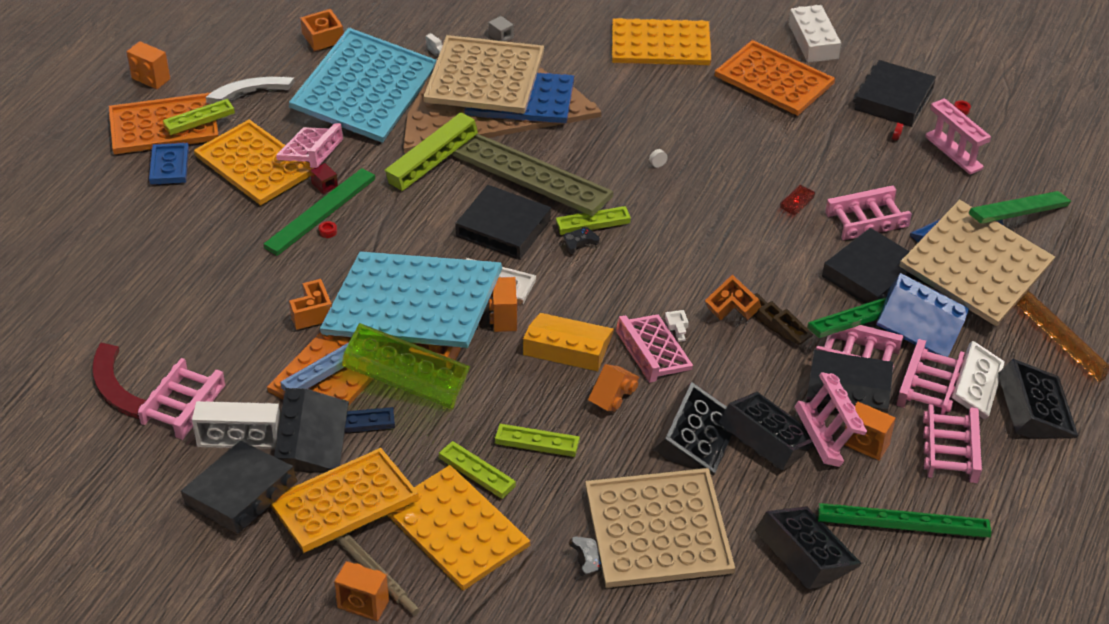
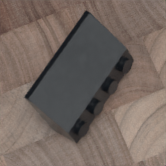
[806,349,894,413]
[998,359,1078,439]
[653,382,732,475]
[274,388,349,473]
[718,391,814,470]
[754,506,862,589]

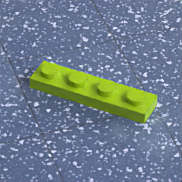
[163,99,235,135]
[556,206,631,235]
[495,424,580,457]
[439,441,516,499]

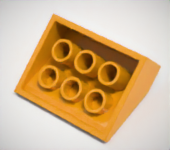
[523,313,614,371]

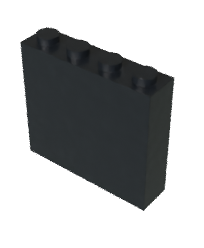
[853,60,936,127]
[455,185,551,260]
[822,228,917,304]
[181,440,298,534]

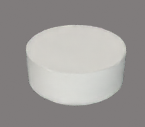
[649,149,667,168]

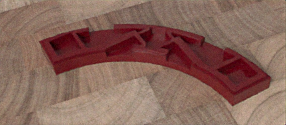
[93,342,147,419]

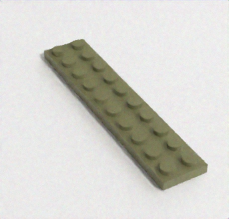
[450,134,613,216]

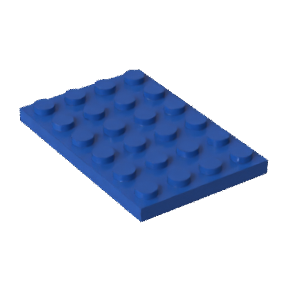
[465,73,574,123]

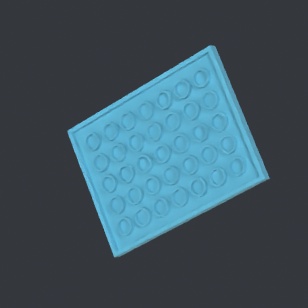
[289,28,437,143]
[320,252,502,348]

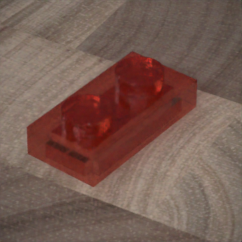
[780,185,815,216]

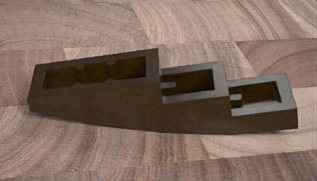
[753,293,813,345]

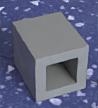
[489,16,514,42]

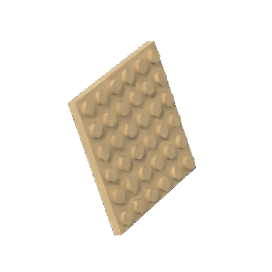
[424,35,544,114]
[899,200,1055,326]
[585,468,735,588]

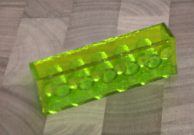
[342,323,471,410]

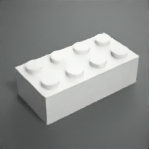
[789,5,841,63]
[192,401,281,449]

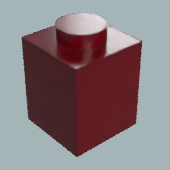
[310,163,338,194]

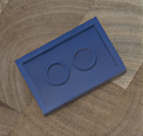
[149,143,189,184]

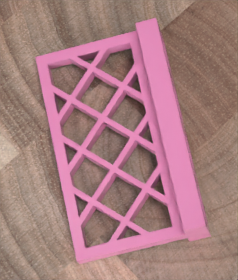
[276,123,343,168]
[616,314,693,383]

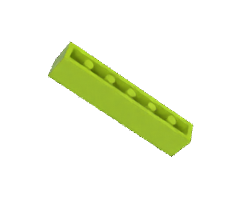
[385,112,478,191]

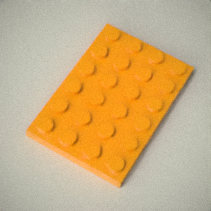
[612,18,711,65]
[194,119,314,205]
[270,448,420,553]
[387,465,530,591]

